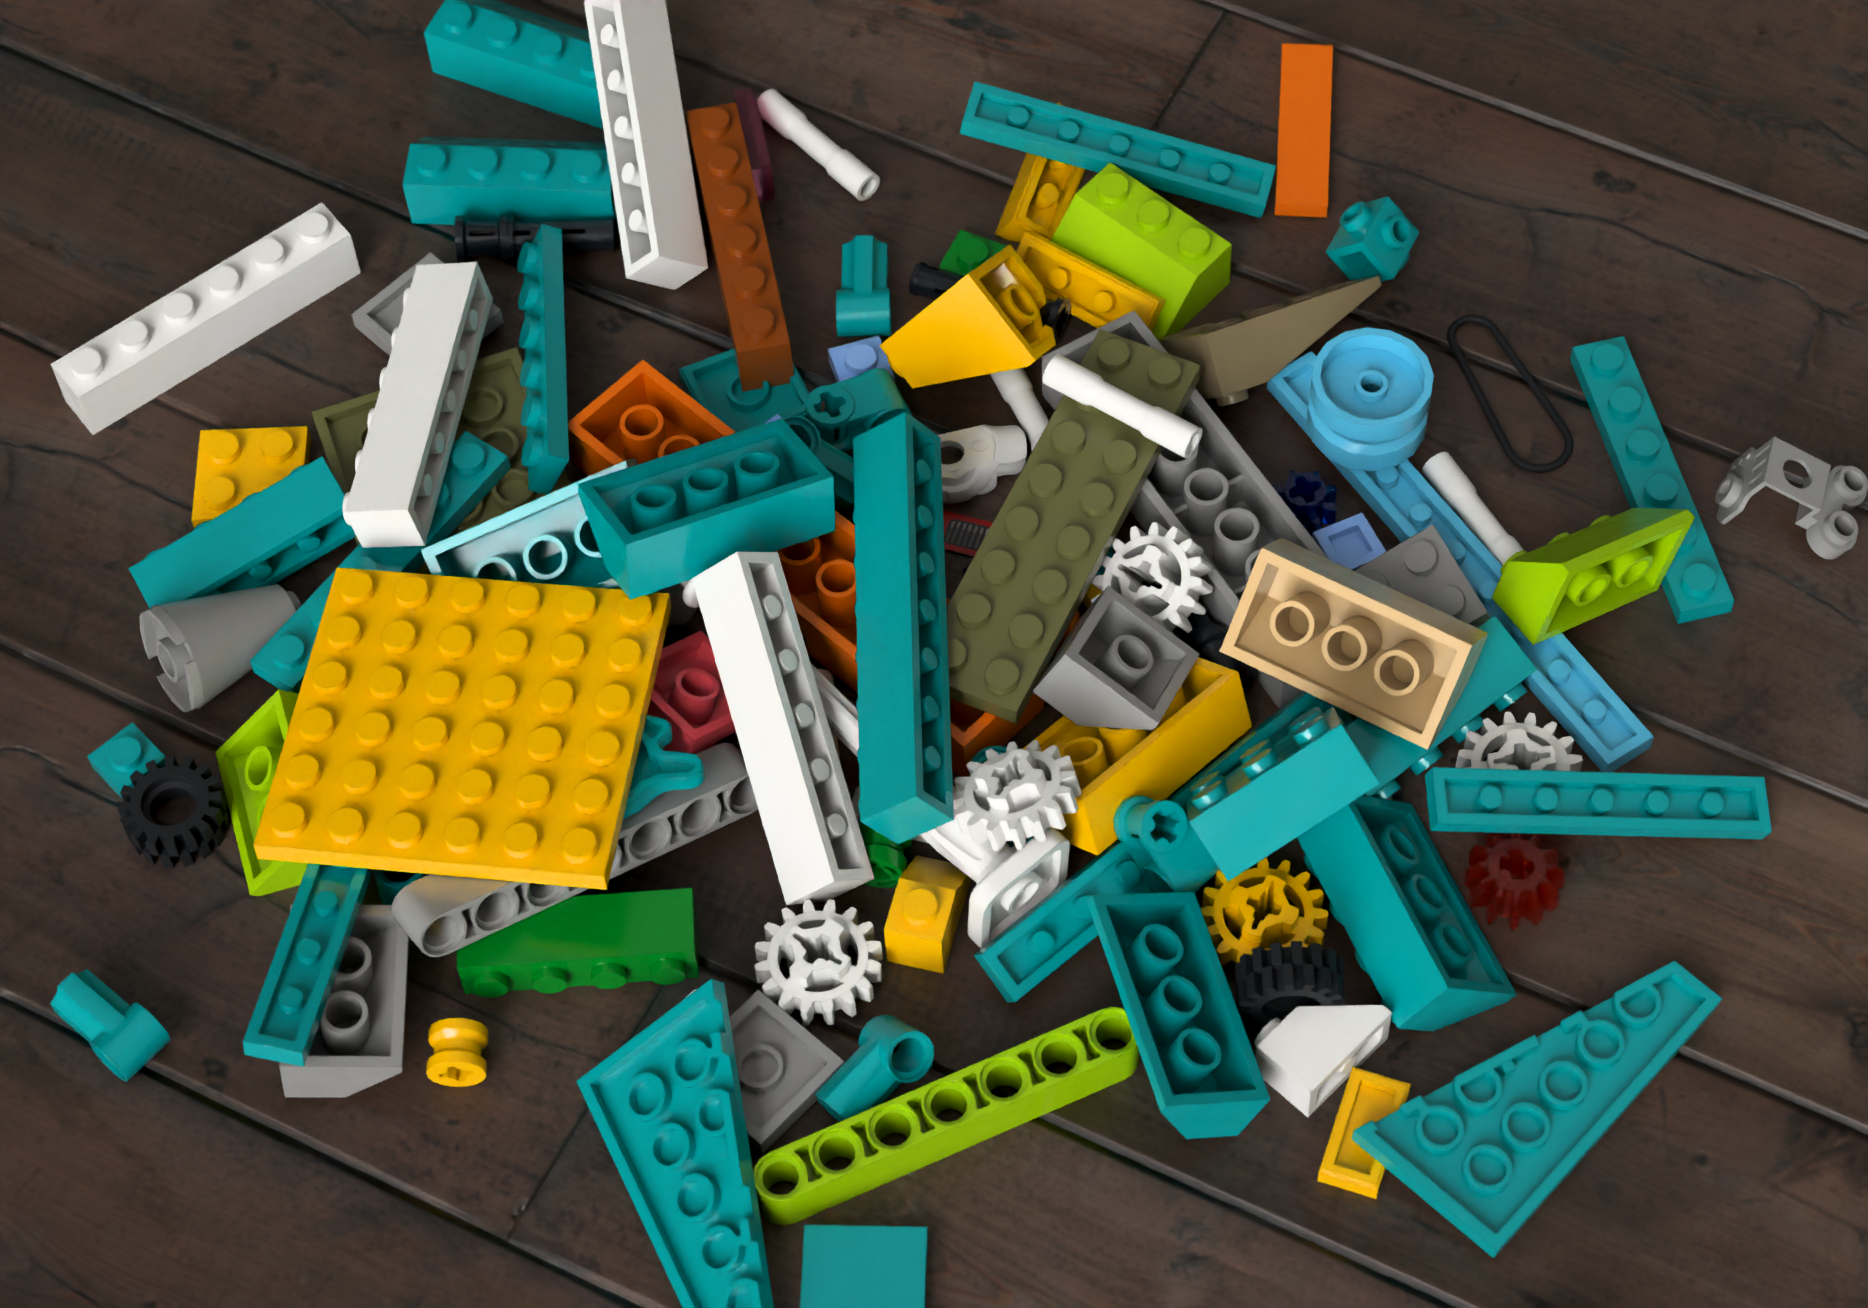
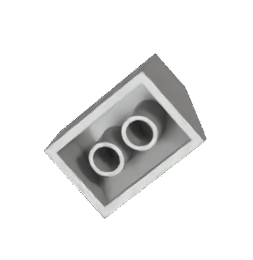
[279,904,409,1098]

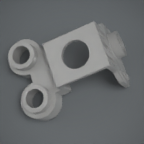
[1715,436,1868,560]

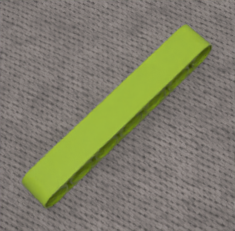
[753,1007,1140,1225]

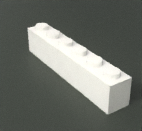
[584,0,708,290]
[51,202,361,435]
[343,262,493,548]
[692,552,874,905]

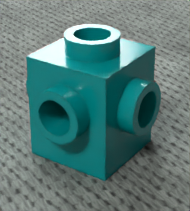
[1325,196,1420,282]

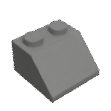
[1032,586,1200,730]

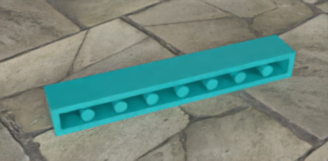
[852,412,954,844]

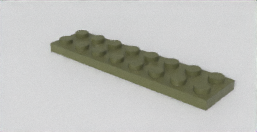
[946,329,1201,724]

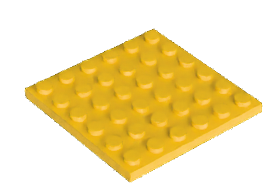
[253,567,672,890]

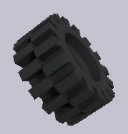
[118,756,230,868]
[1235,941,1346,1030]

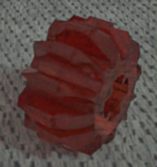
[1463,833,1565,931]

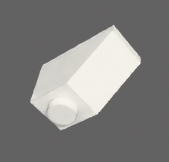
[1254,1005,1392,1117]

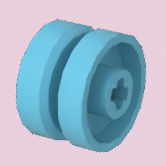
[1306,327,1434,471]

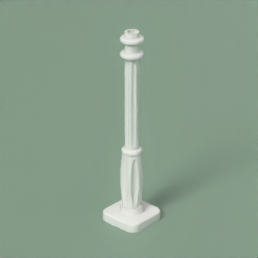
[681,579,1070,949]

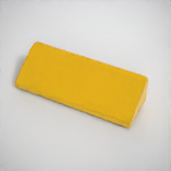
[995,103,1085,243]

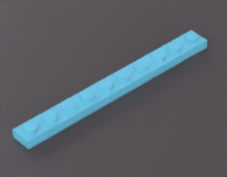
[1267,351,1654,772]

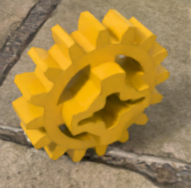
[1200,857,1328,966]

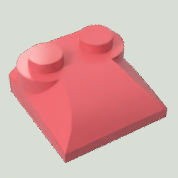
[647,630,736,754]

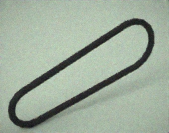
[1447,315,1574,473]

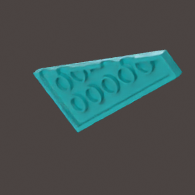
[1351,961,1722,1259]
[576,978,774,1308]

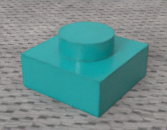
[87,722,166,798]

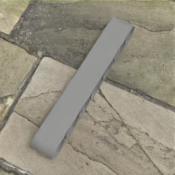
[391,743,758,957]

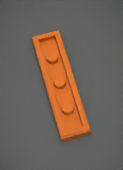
[1275,43,1333,218]

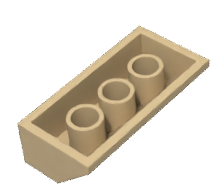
[1220,538,1489,750]

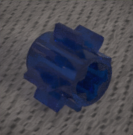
[1272,470,1337,537]

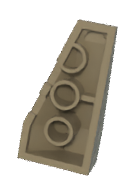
[1157,276,1382,406]

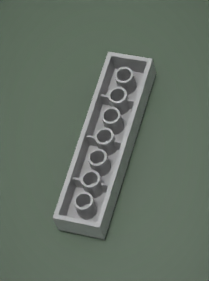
[1042,310,1329,709]

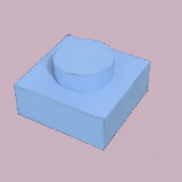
[828,335,895,382]
[1312,513,1386,571]

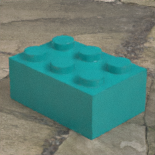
[1186,707,1380,881]

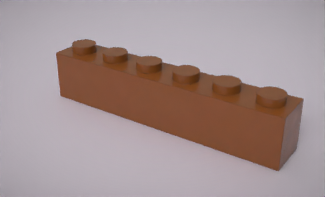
[685,102,794,392]

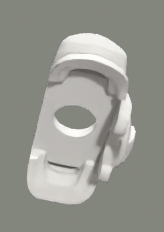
[938,424,1027,504]

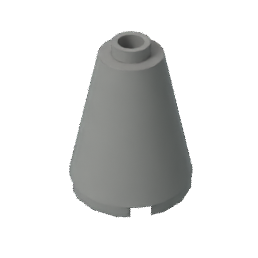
[139,584,302,712]

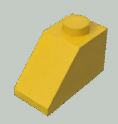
[884,855,971,974]

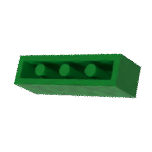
[457,888,700,998]

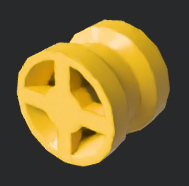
[426,1018,489,1087]

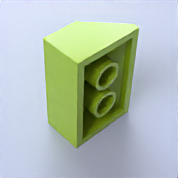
[1051,163,1232,339]
[1491,508,1695,645]
[215,689,308,897]

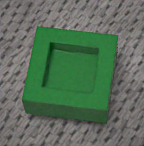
[938,229,1007,276]

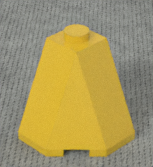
[879,245,1056,388]

